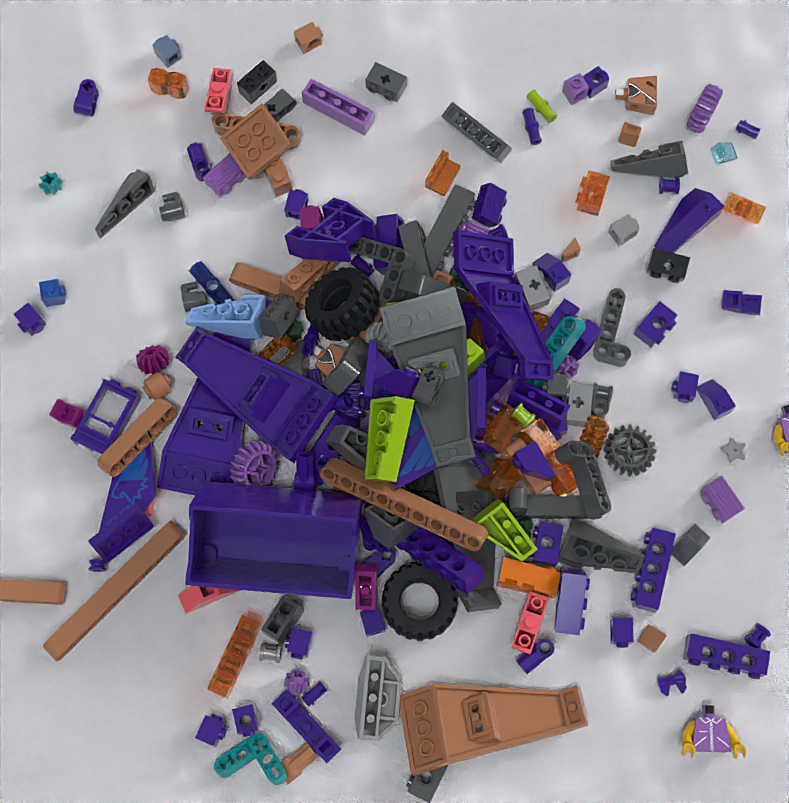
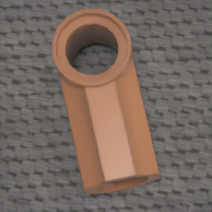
[281,744,318,784]

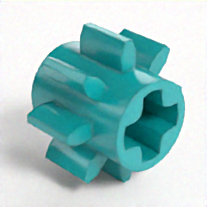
[39,171,63,195]

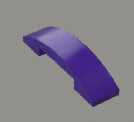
[272,690,342,764]

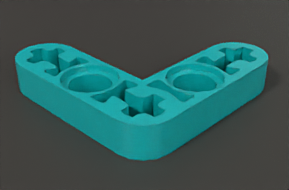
[214,733,287,785]

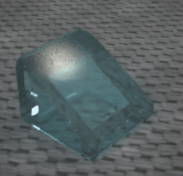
[710,142,738,164]

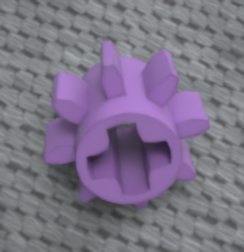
[556,356,579,379]
[284,669,310,695]

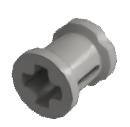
[259,643,282,663]

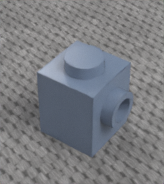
[152,34,182,68]

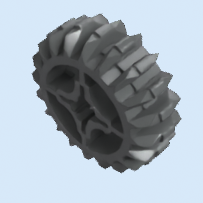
[603,425,656,477]

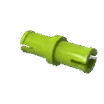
[526,89,558,123]

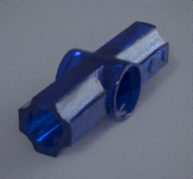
[189,261,235,305]

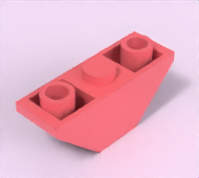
[204,68,231,113]
[178,586,241,614]
[511,591,549,655]

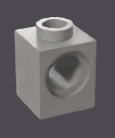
[608,214,640,247]

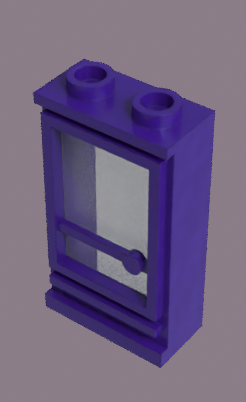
[70,379,141,454]

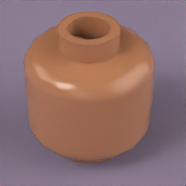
[142,372,172,400]

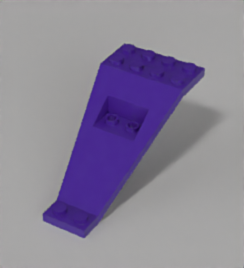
[453,230,554,381]
[175,326,338,463]

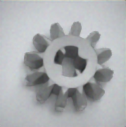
[365,322,392,352]

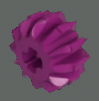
[136,345,169,375]

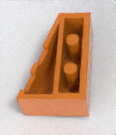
[496,557,561,599]

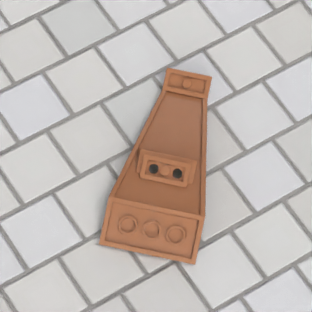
[399,684,589,776]

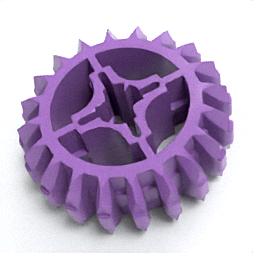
[687,83,723,133]
[229,441,280,486]

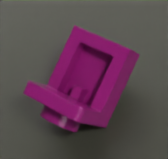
[49,399,85,428]

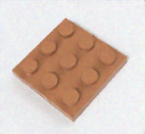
[220,103,293,180]

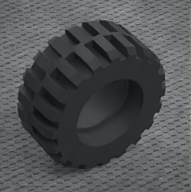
[305,267,380,341]
[382,562,458,641]

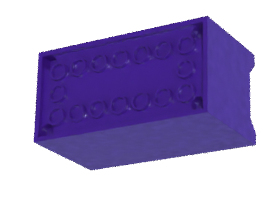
[185,481,362,599]

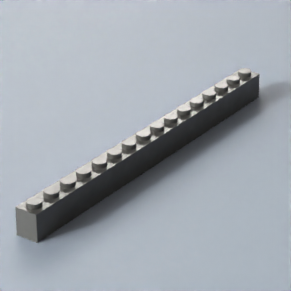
[340,184,476,455]

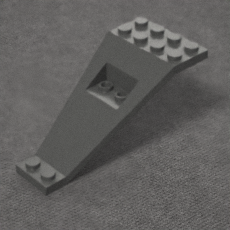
[379,286,476,467]
[433,436,502,612]

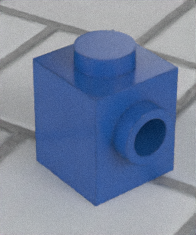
[39,279,66,307]

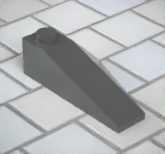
[611,141,688,178]
[95,169,155,239]
[558,518,645,573]

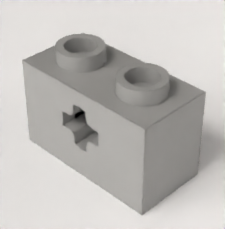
[515,265,552,311]
[565,383,593,427]

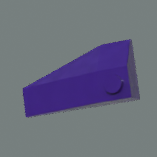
[654,188,724,253]

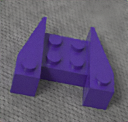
[284,198,377,262]

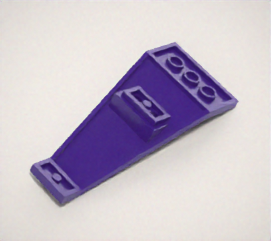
[157,332,252,495]

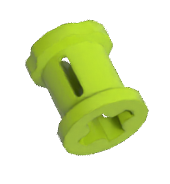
[510,403,536,428]

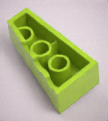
[365,396,415,483]

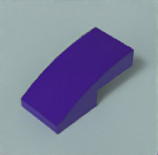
[722,290,762,316]

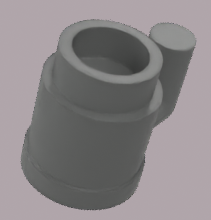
[159,192,185,221]
[180,281,207,312]

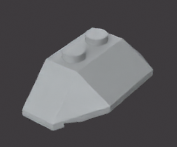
[355,655,402,741]

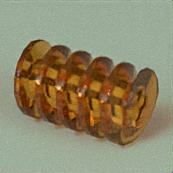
[579,415,610,459]

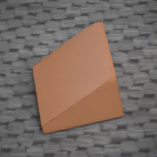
[618,122,642,147]
[561,238,581,262]
[637,625,667,653]

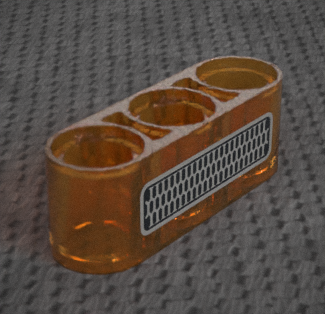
[257,333,298,366]

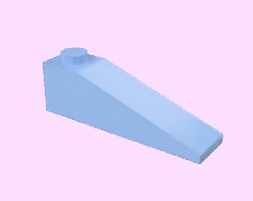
[185,295,266,339]

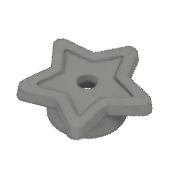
[721,438,746,462]

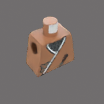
[615,76,657,115]
[312,344,345,378]

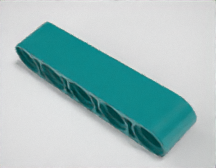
[522,316,586,390]

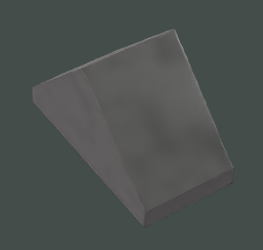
[671,524,710,566]

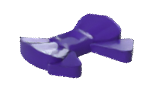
[657,670,687,696]

